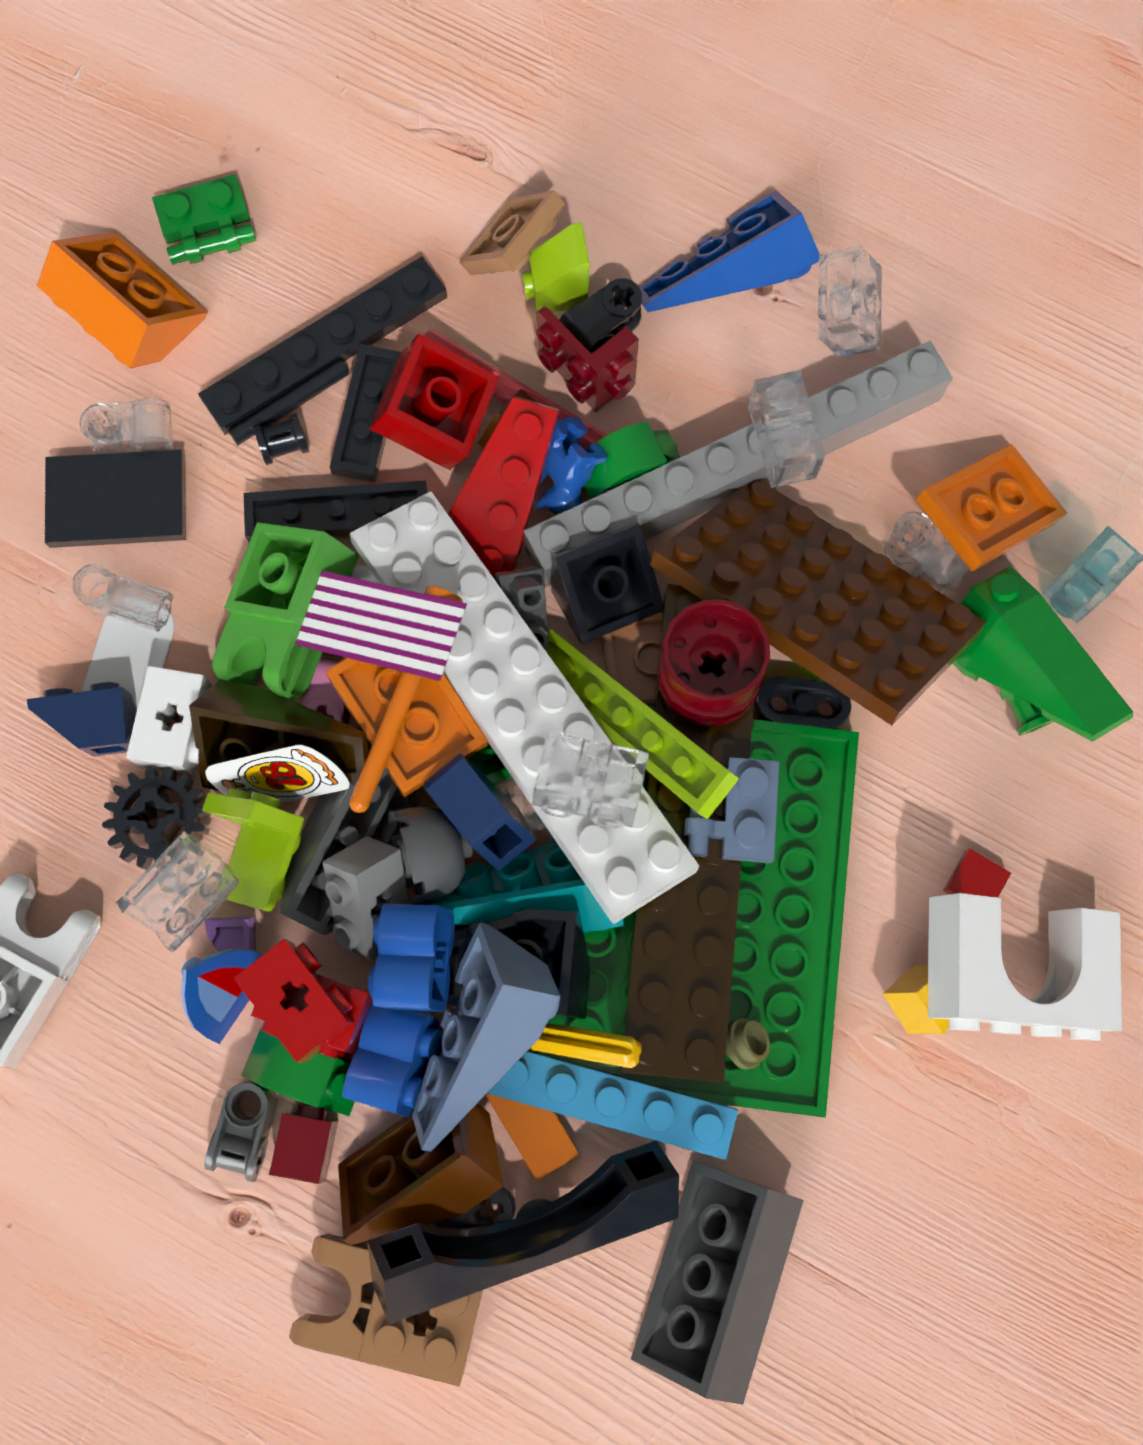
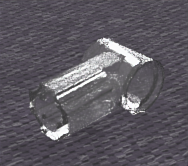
[72,564,173,632]

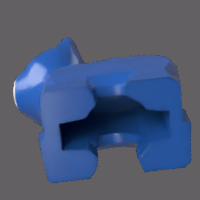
[536,417,608,515]

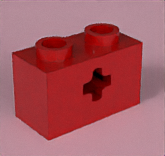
[233,938,354,1063]

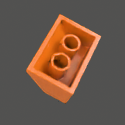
[36,232,208,369]

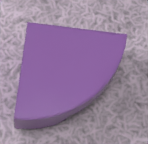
[205,917,256,951]

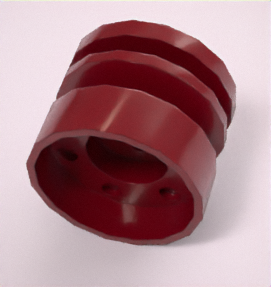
[658,600,770,726]

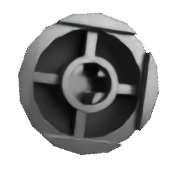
[388,805,473,905]

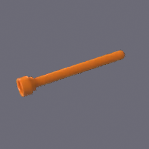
[349,586,463,813]

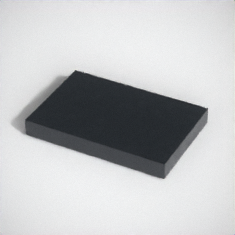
[45,449,186,548]

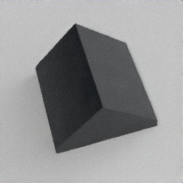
[551,523,663,644]

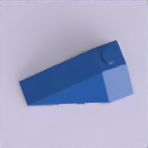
[639,190,822,312]

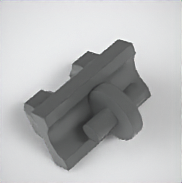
[495,565,549,650]

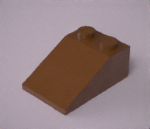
[338,1103,504,1245]

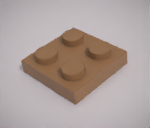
[459,190,565,275]

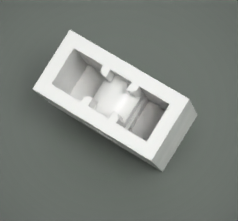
[126,666,213,776]

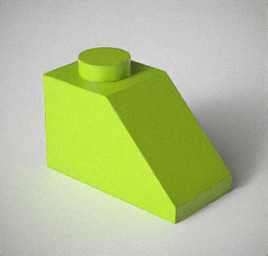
[522,222,590,312]

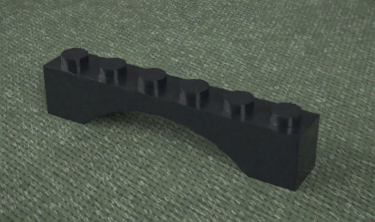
[367,1141,679,1324]

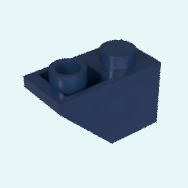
[27,682,137,757]
[423,752,537,871]

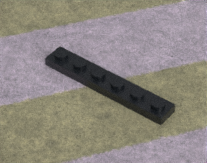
[198,256,447,435]

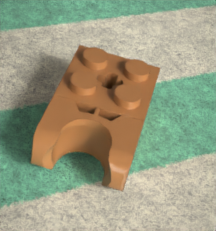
[289,1234,483,1387]

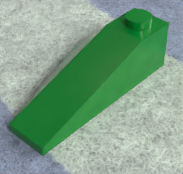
[952,566,1133,742]

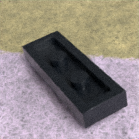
[329,344,401,482]

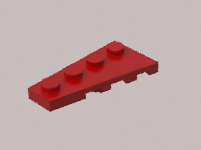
[448,396,561,580]

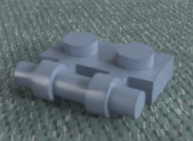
[684,755,779,863]

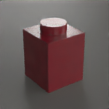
[269,1104,338,1184]

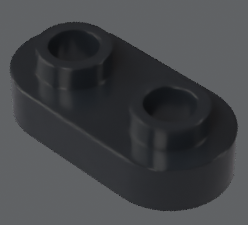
[755,677,851,729]

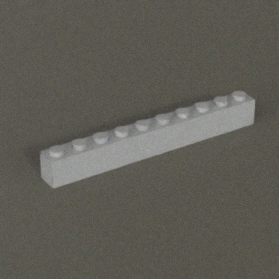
[524,340,953,588]

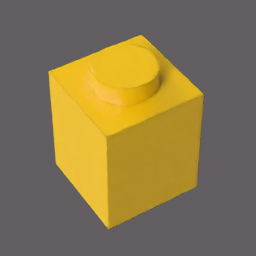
[882,964,949,1034]

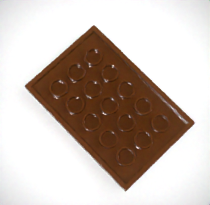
[650,481,986,726]

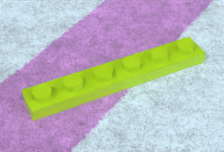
[545,629,739,819]

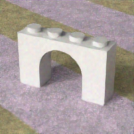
[928,893,1122,1041]

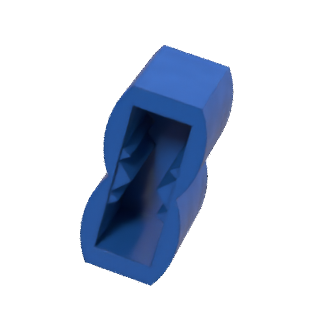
[368,904,454,1012]
[342,1003,442,1118]

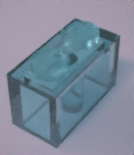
[1043,526,1143,623]

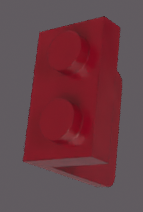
[535,306,639,412]

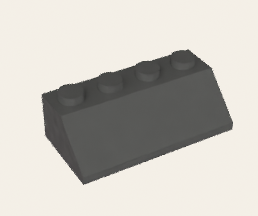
[631,1161,804,1405]

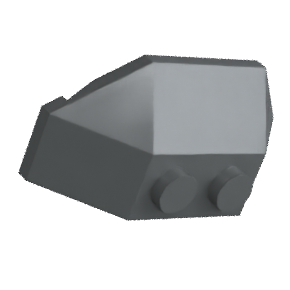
[280,741,419,935]

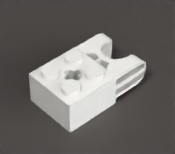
[0,872,101,1069]

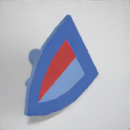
[181,948,264,1044]

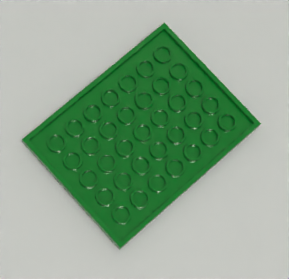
[534,706,859,1118]

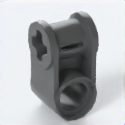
[204,1081,277,1182]

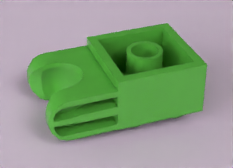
[212,522,359,699]

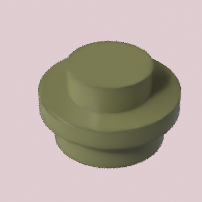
[726,1018,770,1070]

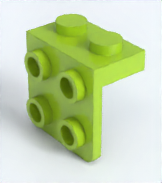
[202,788,304,912]

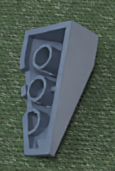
[412,923,561,1152]

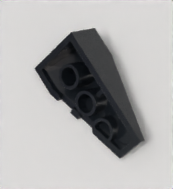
[446,909,590,1019]

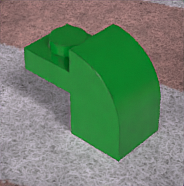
[584,422,680,500]
[241,1028,355,1116]

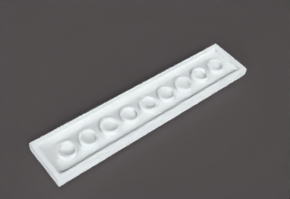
[350,491,699,924]

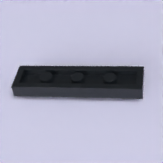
[243,480,428,542]

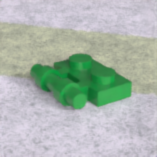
[152,174,257,265]

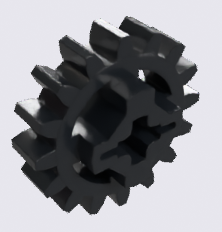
[102,766,211,871]

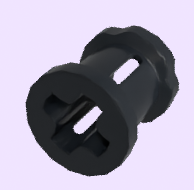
[253,413,310,465]

